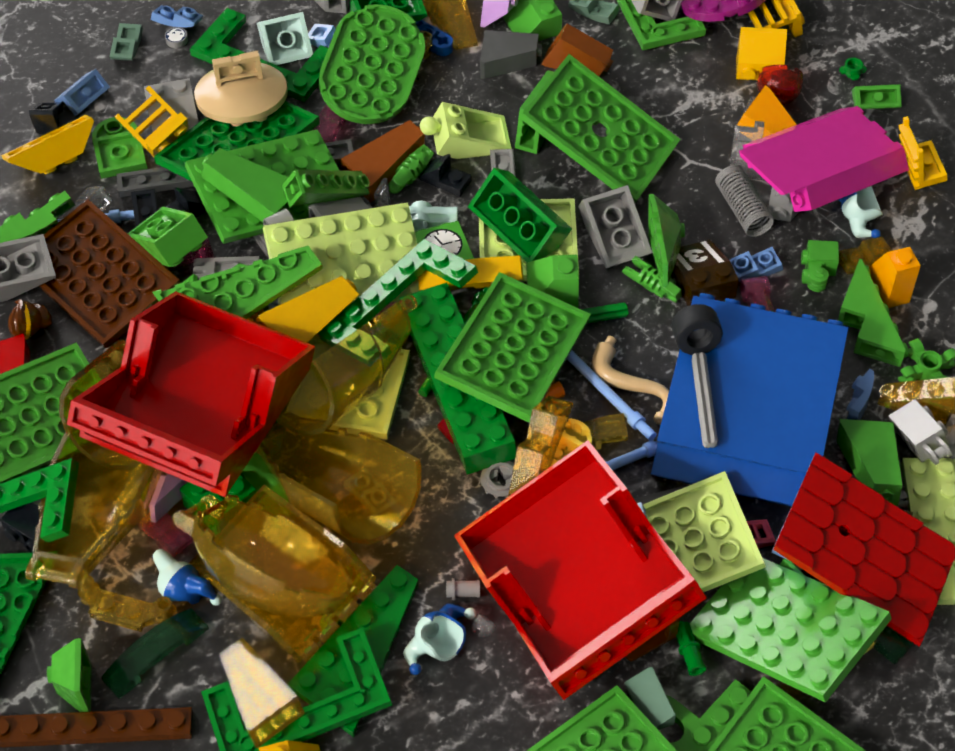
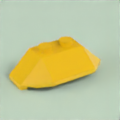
[1,115,94,174]

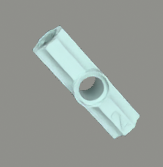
[409,201,458,232]

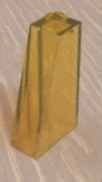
[219,637,305,748]

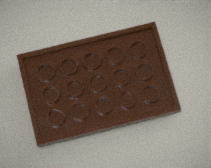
[39,199,181,349]

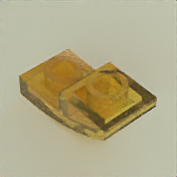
[839,237,892,275]

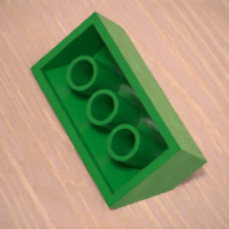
[468,168,572,263]

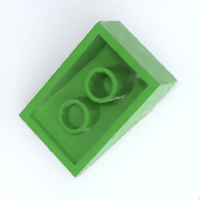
[127,207,208,267]

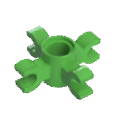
[898,338,955,397]

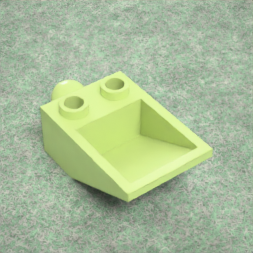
[420,102,512,159]

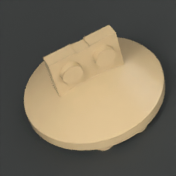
[194,51,288,126]

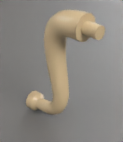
[592,336,669,425]

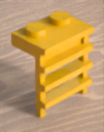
[748,0,805,37]
[115,86,189,157]
[899,116,947,190]

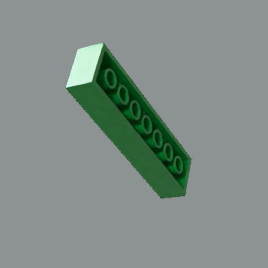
[399,282,517,475]

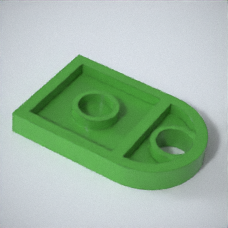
[92,117,148,179]

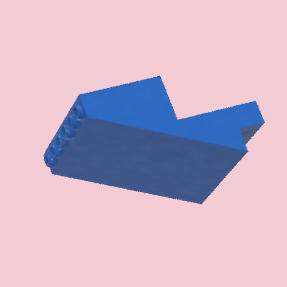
[651,293,848,506]

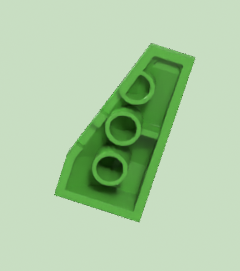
[648,194,685,287]

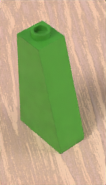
[515,70,554,154]
[201,148,291,222]
[836,419,902,506]

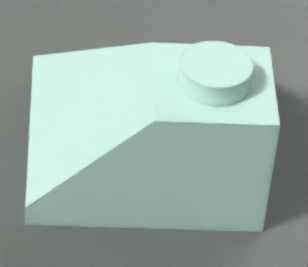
[257,12,313,65]

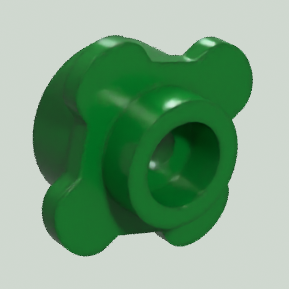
[839,57,867,80]

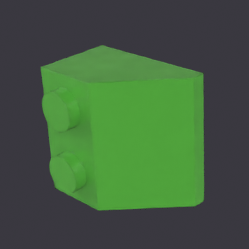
[503,0,562,41]

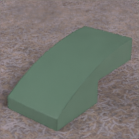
[568,0,620,25]
[110,23,143,61]

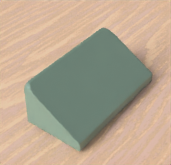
[624,667,676,730]

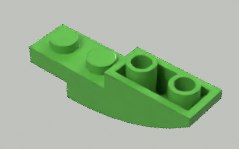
[0,191,75,243]

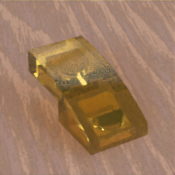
[583,413,628,450]

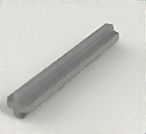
[692,352,718,448]

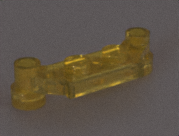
[77,575,178,632]

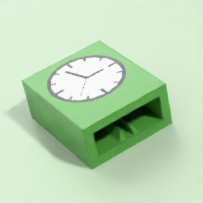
[415,221,474,260]

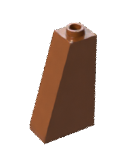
[341,120,425,202]

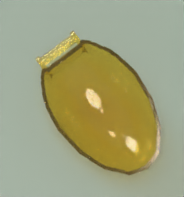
[173,494,353,617]

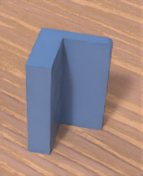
[54,69,110,115]

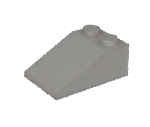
[144,78,199,139]
[578,185,652,269]
[0,234,56,302]

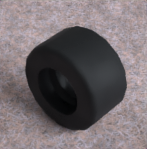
[671,304,723,355]

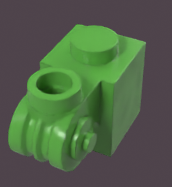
[801,240,839,292]

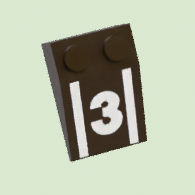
[672,240,739,306]

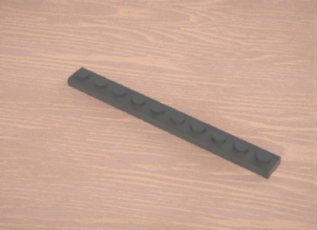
[117,139,354,198]

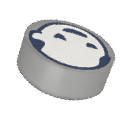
[165,27,188,48]

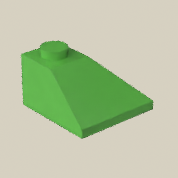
[526,255,579,308]
[47,638,92,712]

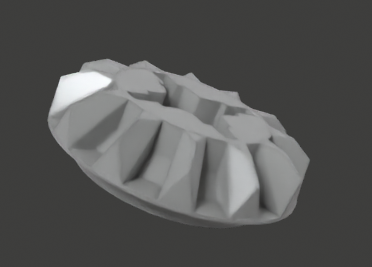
[480,461,523,499]

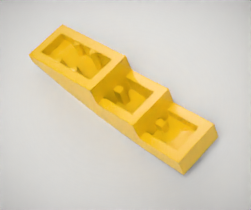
[418,255,524,291]

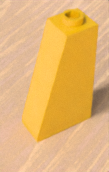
[254,276,359,343]

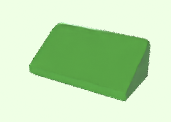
[852,84,902,109]

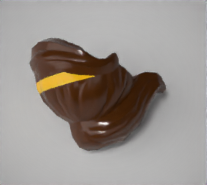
[8,299,52,340]

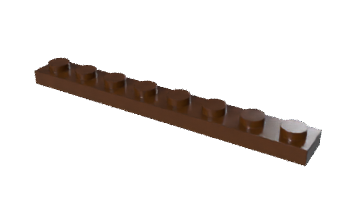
[0,707,193,748]

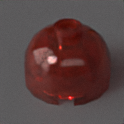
[757,65,804,106]

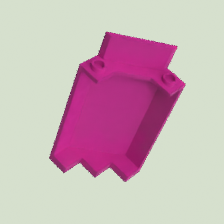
[739,106,909,212]

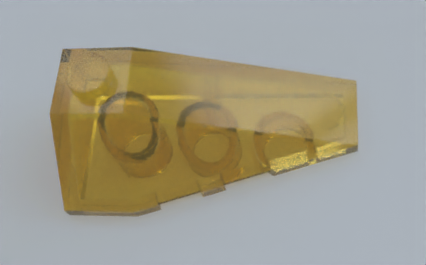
[422,0,478,50]

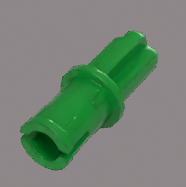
[676,621,706,676]

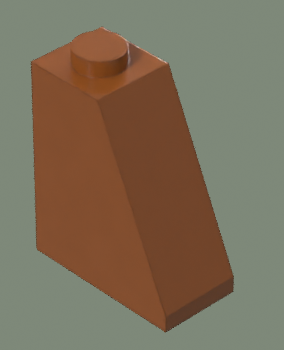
[541,23,613,76]

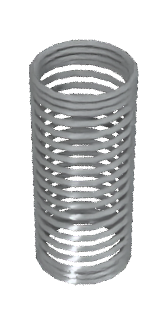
[715,165,774,237]

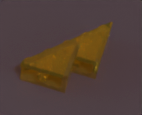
[877,377,955,425]
[508,396,573,496]

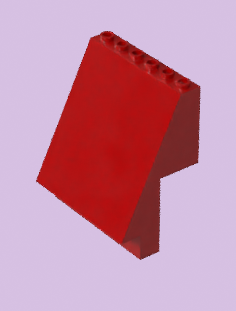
[67,291,316,497]
[454,440,707,700]

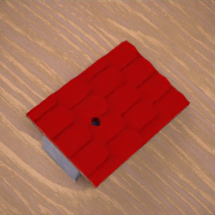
[771,452,955,647]

